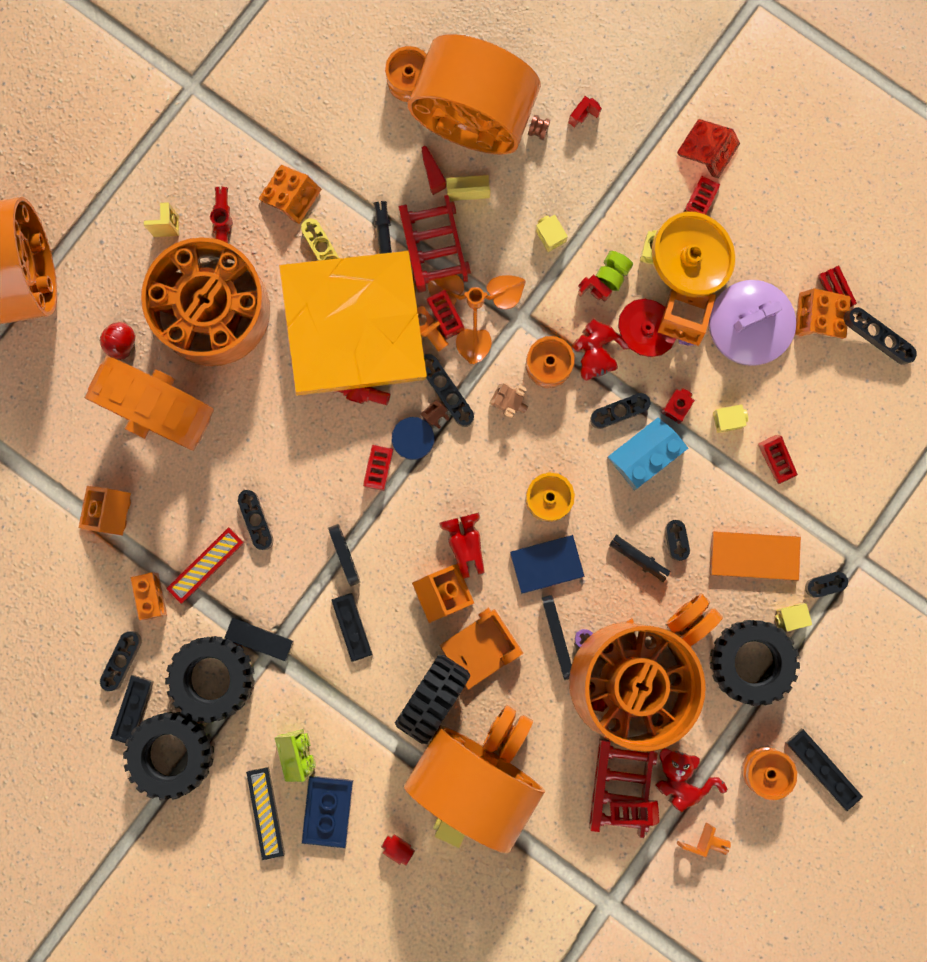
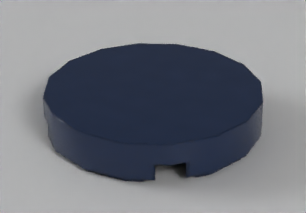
[392,417,434,460]

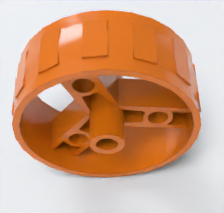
[84,356,214,451]

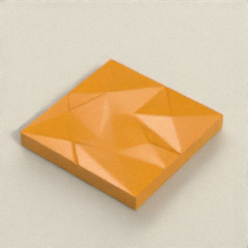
[279,251,427,396]

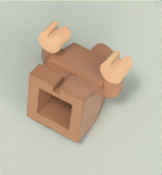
[489,383,528,418]

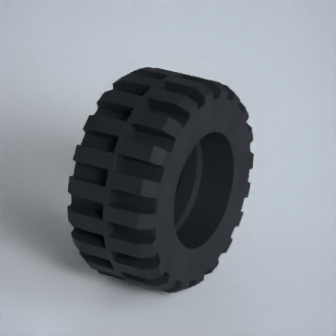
[710,620,800,706]
[165,636,255,723]
[395,655,470,744]
[123,712,214,801]

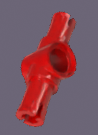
[210,186,233,243]
[337,386,391,405]

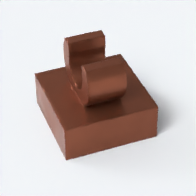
[420,400,449,429]

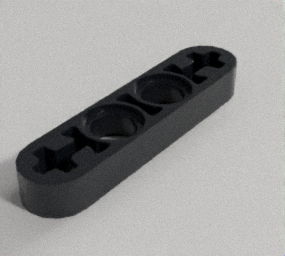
[844,307,917,365]
[424,354,474,427]
[541,595,572,681]

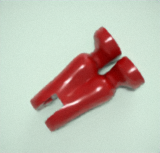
[439,512,485,579]

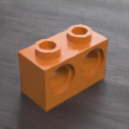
[130,572,167,620]

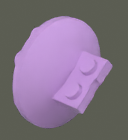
[709,280,796,366]

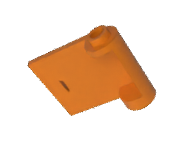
[439,608,523,690]

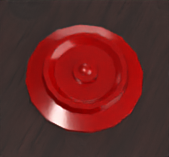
[618,298,676,357]

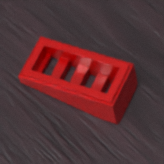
[421,146,447,195]
[683,176,720,215]
[426,290,465,340]
[758,435,798,484]
[363,445,394,491]
[610,800,660,826]

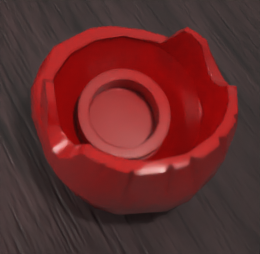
[99,322,136,360]

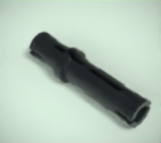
[373,201,392,254]
[609,534,671,582]

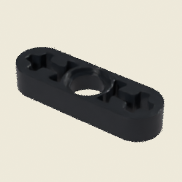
[590,393,651,429]
[238,490,274,550]
[328,524,361,586]
[100,631,142,691]

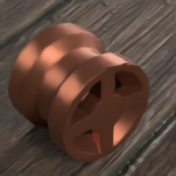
[528,114,551,141]

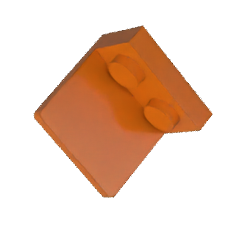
[259,165,322,224]
[795,288,851,339]

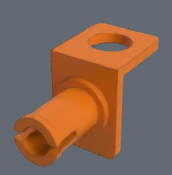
[417,305,449,352]
[677,823,731,857]

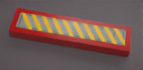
[166,527,245,604]

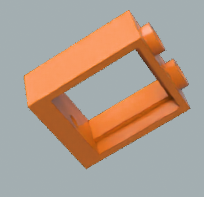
[658,289,716,346]

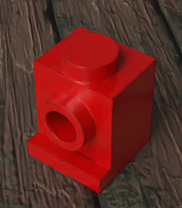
[661,388,695,424]

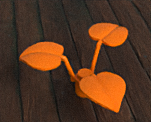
[427,275,526,365]

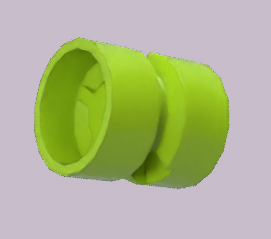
[596,251,633,291]

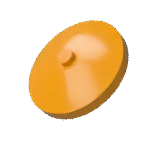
[652,212,735,297]

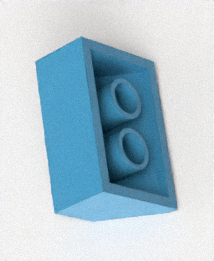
[608,417,689,491]

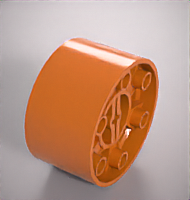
[408,34,541,155]
[0,197,57,324]
[141,237,270,366]
[569,622,706,751]
[404,725,545,853]

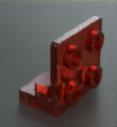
[677,119,740,179]

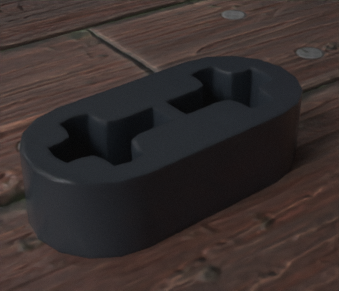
[665,520,690,561]
[805,572,848,598]

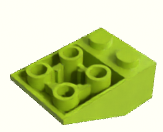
[275,729,316,782]

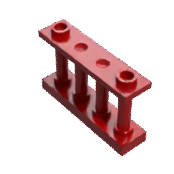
[398,195,471,293]
[589,738,658,838]

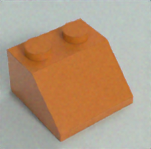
[78,486,131,536]
[412,564,474,623]

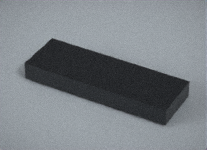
[331,593,373,662]
[224,618,294,661]
[110,675,154,744]

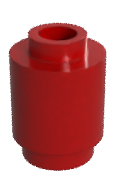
[381,834,415,866]

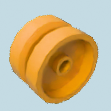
[525,472,575,522]

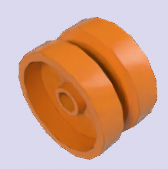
[385,46,427,102]
[526,336,574,388]
[665,593,723,647]
[482,704,533,763]
[742,747,798,800]

